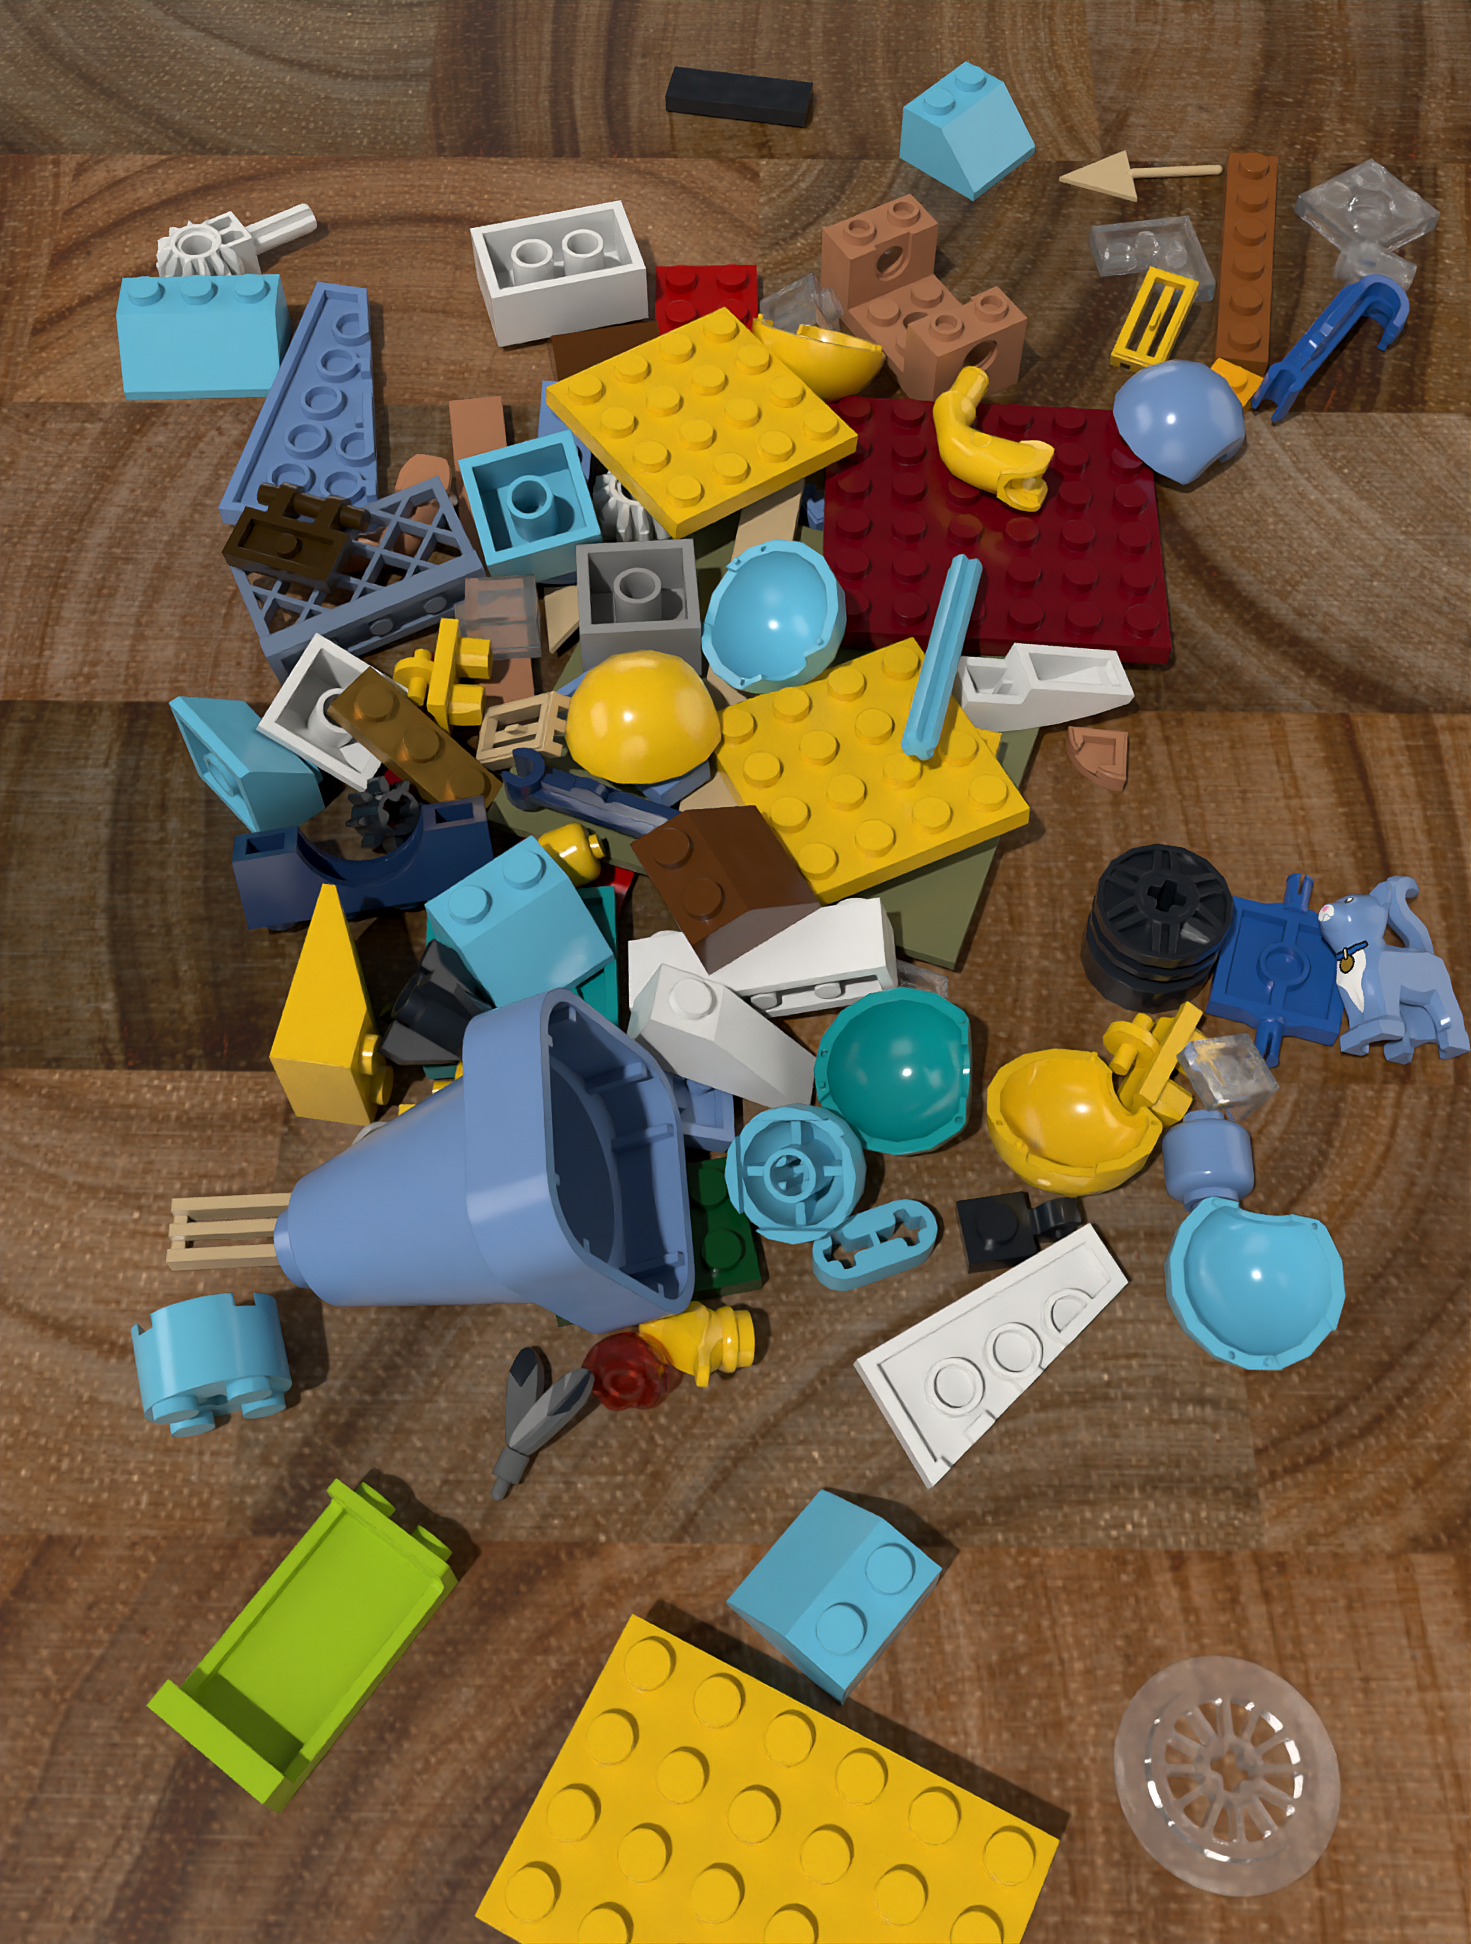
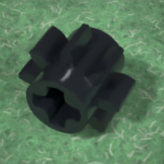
[345,776,425,853]

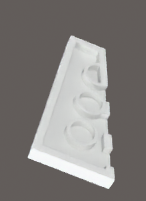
[853,1223,1128,1490]

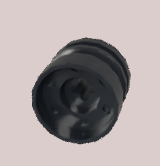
[1080,844,1234,1014]

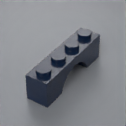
[231,796,495,930]

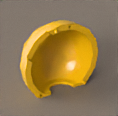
[752,313,886,404]
[565,650,722,784]
[987,1048,1163,1198]

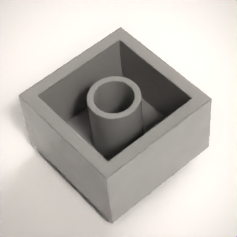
[575,539,702,675]

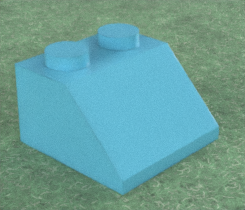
[899,61,1035,201]
[169,696,325,833]
[424,835,615,1009]
[726,1489,942,1706]

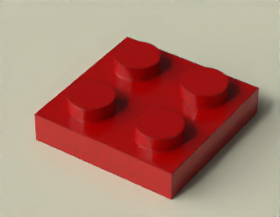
[655,264,758,336]

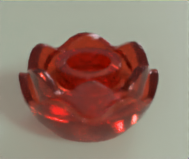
[581,1332,670,1412]

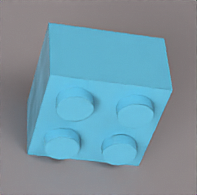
[458,429,603,593]

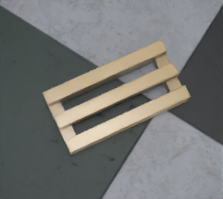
[476,691,571,771]
[166,1193,291,1271]

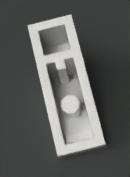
[627,963,816,1108]

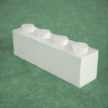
[628,897,898,1019]

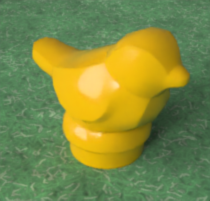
[639,1301,755,1387]

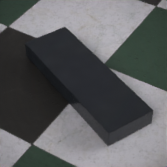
[665,66,813,127]

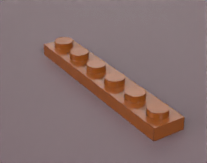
[1212,152,1278,378]

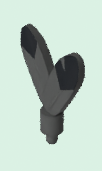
[491,1347,595,1501]

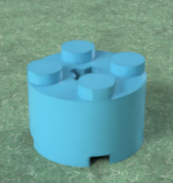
[131,1293,292,1437]

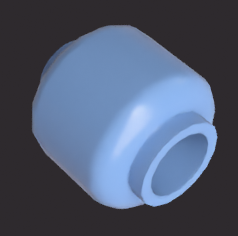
[1162,1110,1254,1213]

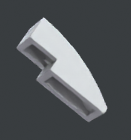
[951,643,1135,732]

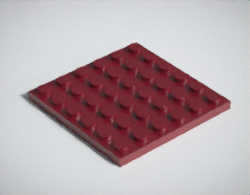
[822,395,1172,664]

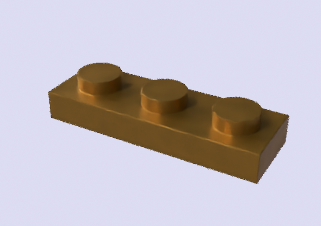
[327,666,503,811]

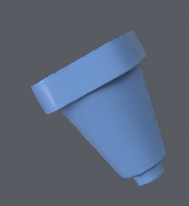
[274,987,695,1334]

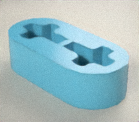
[811,1199,938,1291]

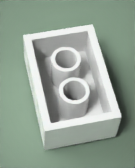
[470,200,649,347]

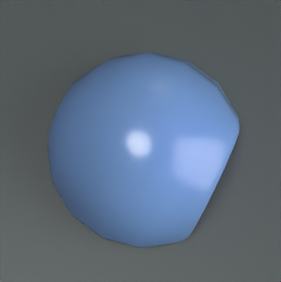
[1113,359,1246,485]

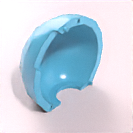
[701,539,847,693]
[1164,1196,1346,1371]

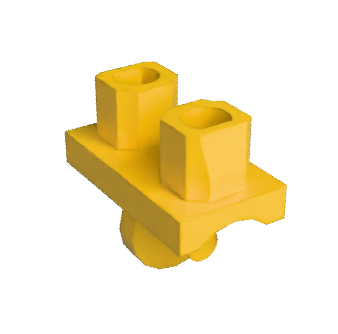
[393,618,493,737]
[1103,1001,1219,1128]

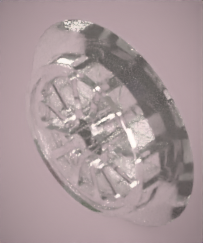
[1114,1656,1341,1897]

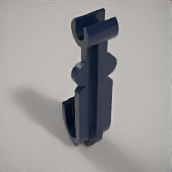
[501,747,682,838]

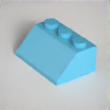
[116,274,292,400]

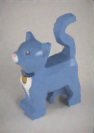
[1318,875,1471,1065]

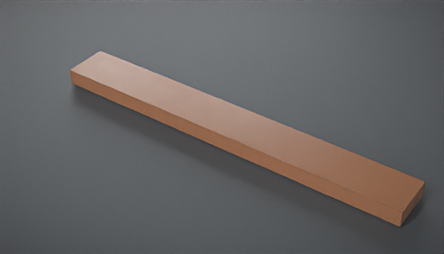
[449,396,538,748]

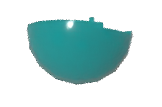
[813,987,973,1157]

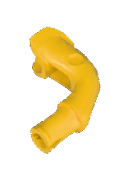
[932,366,1054,512]

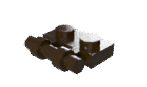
[221,482,370,594]

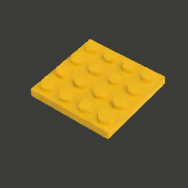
[546,307,858,539]
[709,637,1030,907]

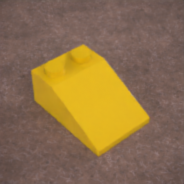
[269,884,393,1126]

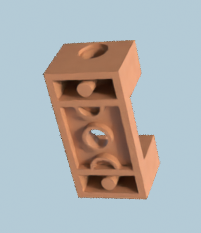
[820,194,1028,402]

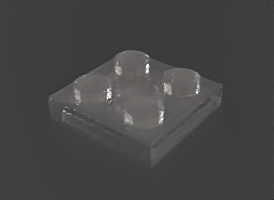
[1294,158,1440,267]

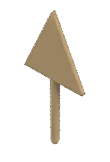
[1059,150,1223,202]
[544,533,608,654]

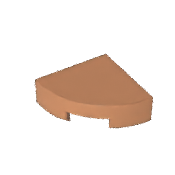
[1066,726,1128,792]

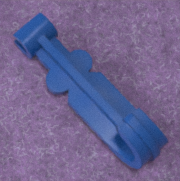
[1251,274,1409,421]

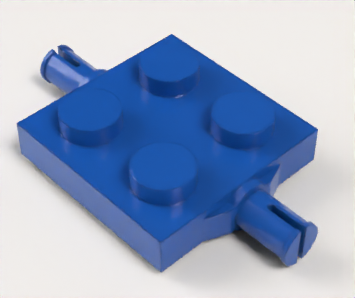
[1205,873,1344,1068]

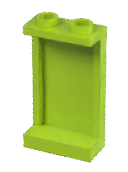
[146,1478,458,1814]

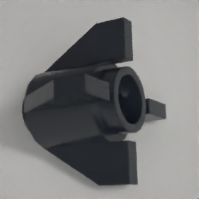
[377,939,492,1065]

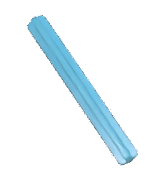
[901,554,983,761]

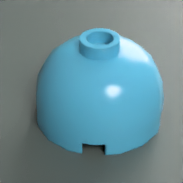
[724,1103,867,1244]

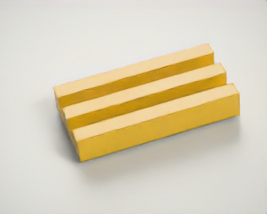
[1110,266,1199,373]

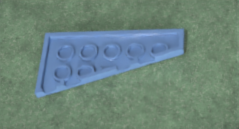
[218,282,380,532]

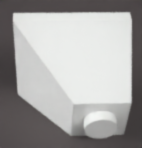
[256,633,408,792]

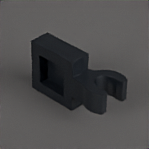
[955,1191,1082,1274]

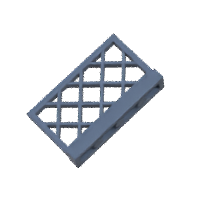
[230,476,494,686]

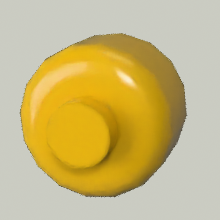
[538,822,606,888]

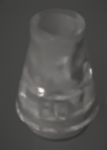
[1333,236,1417,293]

